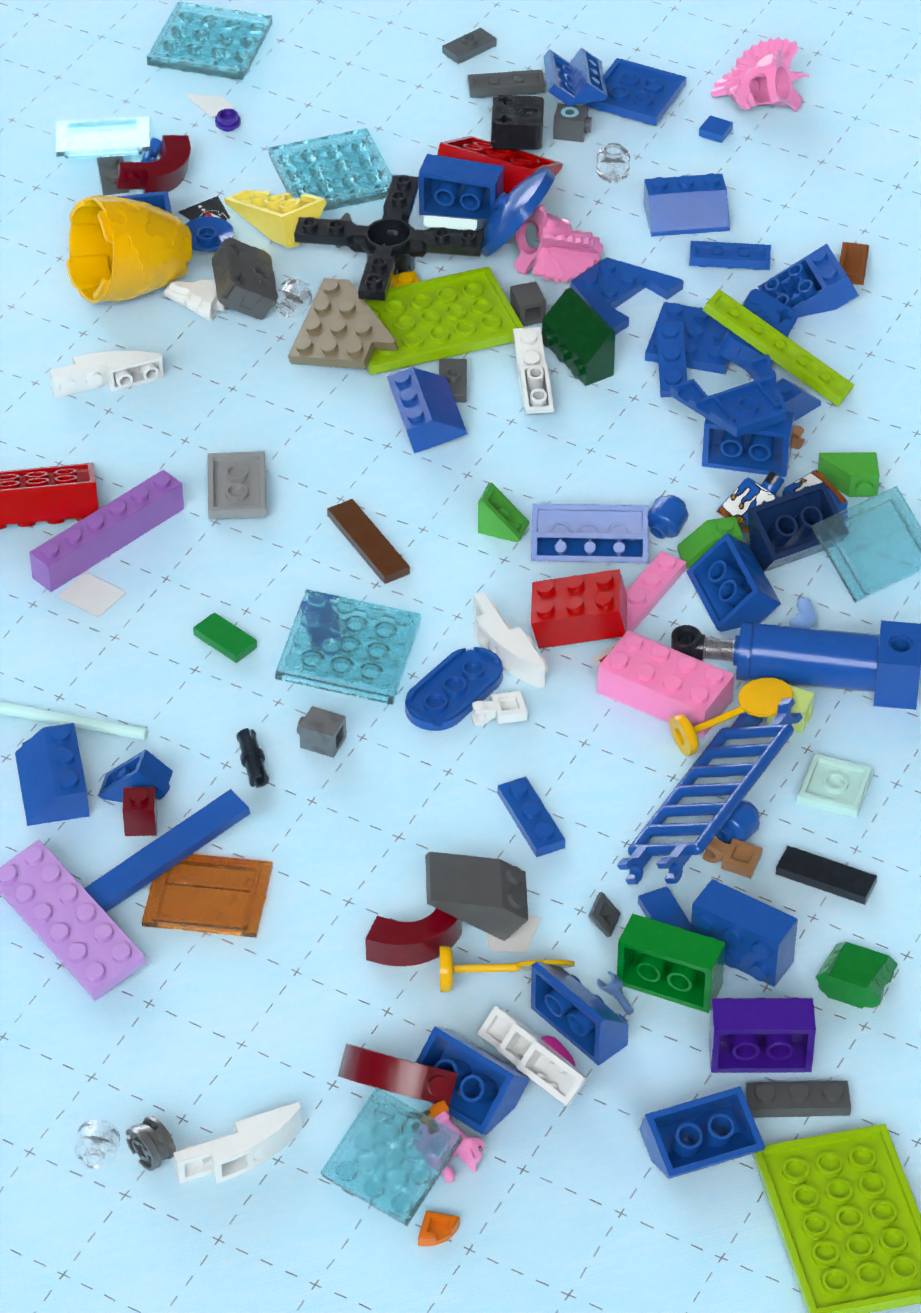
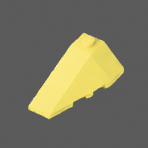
[224,190,326,248]

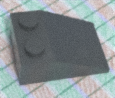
[425,852,528,941]

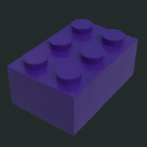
[709,997,816,1073]

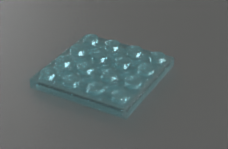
[147,1,273,80]
[268,128,393,211]
[275,589,421,705]

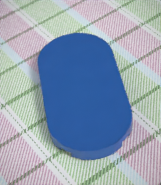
[405,647,503,731]

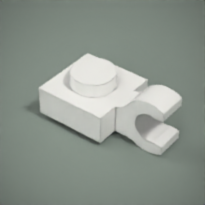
[471,691,528,726]

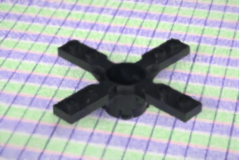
[294,175,484,301]

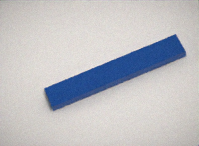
[84,789,251,912]

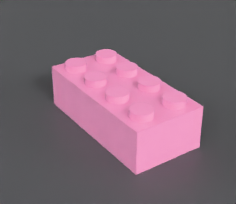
[597,631,735,738]

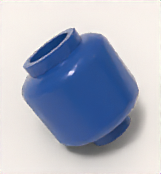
[647,495,689,539]
[713,800,760,844]

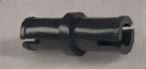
[236,728,269,788]

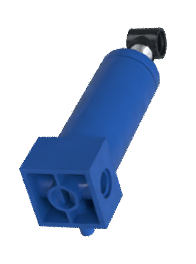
[671,620,921,710]

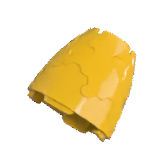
[66,195,192,303]

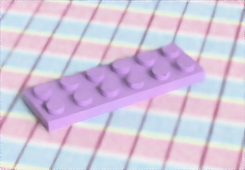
[0,839,148,1001]

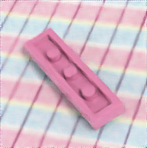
[626,551,686,632]

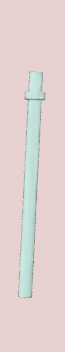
[0,702,148,740]

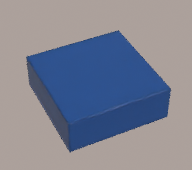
[699,115,733,143]

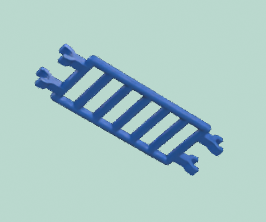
[617,698,803,885]

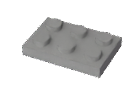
[208,451,266,519]

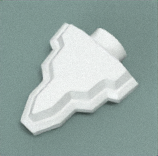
[164,279,228,321]

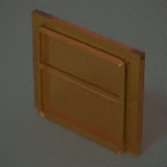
[142,854,273,938]

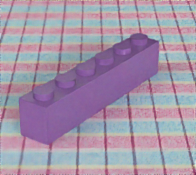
[29,470,184,592]

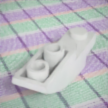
[513,327,554,414]
[49,351,164,399]
[473,592,548,688]
[173,1102,302,1184]

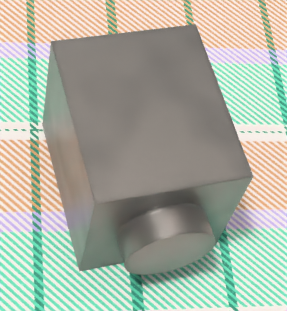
[297,706,346,758]

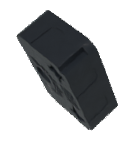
[490,95,544,150]

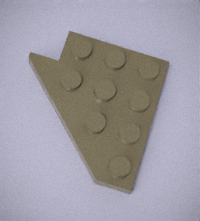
[288,278,398,369]

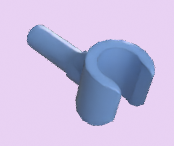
[597,971,634,1015]

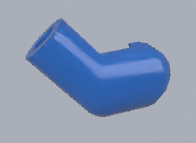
[141,138,161,162]

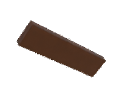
[327,499,410,584]

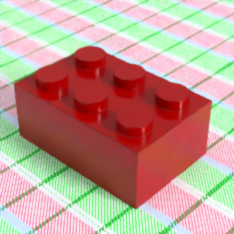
[531,569,627,649]

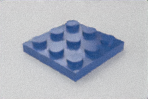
[586,58,686,126]
[645,302,730,375]

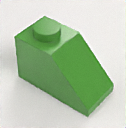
[818,452,880,497]
[677,516,743,569]

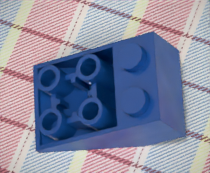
[758,244,859,317]

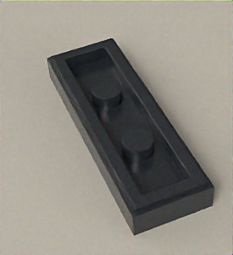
[775,846,877,905]

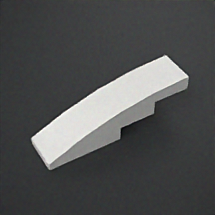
[477,1006,587,1106]

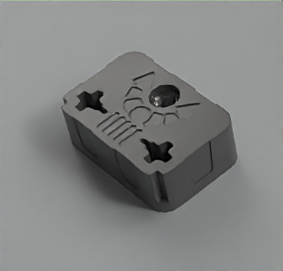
[212,237,278,320]

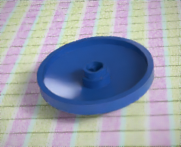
[481,167,555,257]

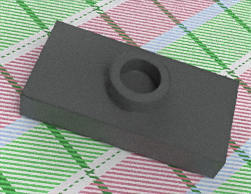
[442,27,497,64]
[439,359,467,403]

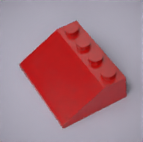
[437,136,563,194]
[0,462,99,529]

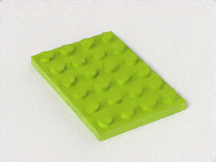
[364,266,524,375]
[753,1124,921,1313]

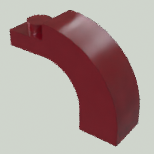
[115,135,191,193]
[365,908,462,966]
[338,1043,458,1107]

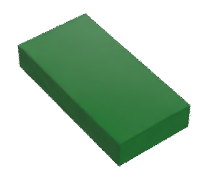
[193,612,257,663]

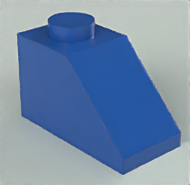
[776,378,821,421]
[98,749,173,802]

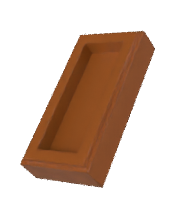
[839,242,869,285]

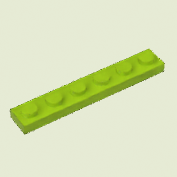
[703,289,854,407]

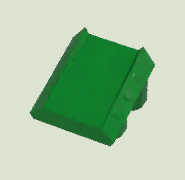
[815,942,898,1009]

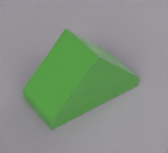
[478,482,530,542]

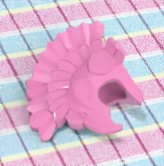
[710,37,809,112]
[514,205,603,283]

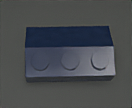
[747,482,849,572]

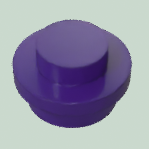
[215,109,241,132]

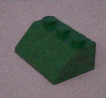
[541,287,615,386]

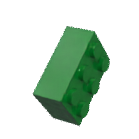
[617,913,726,1013]

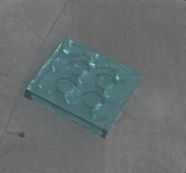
[320,1087,463,1226]

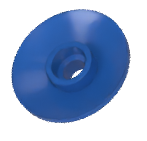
[185,216,234,252]

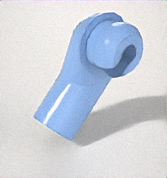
[789,598,817,628]

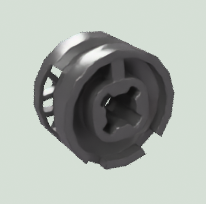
[125,1116,176,1171]

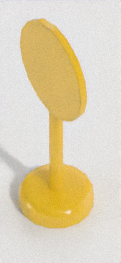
[669,678,793,757]
[440,946,575,992]

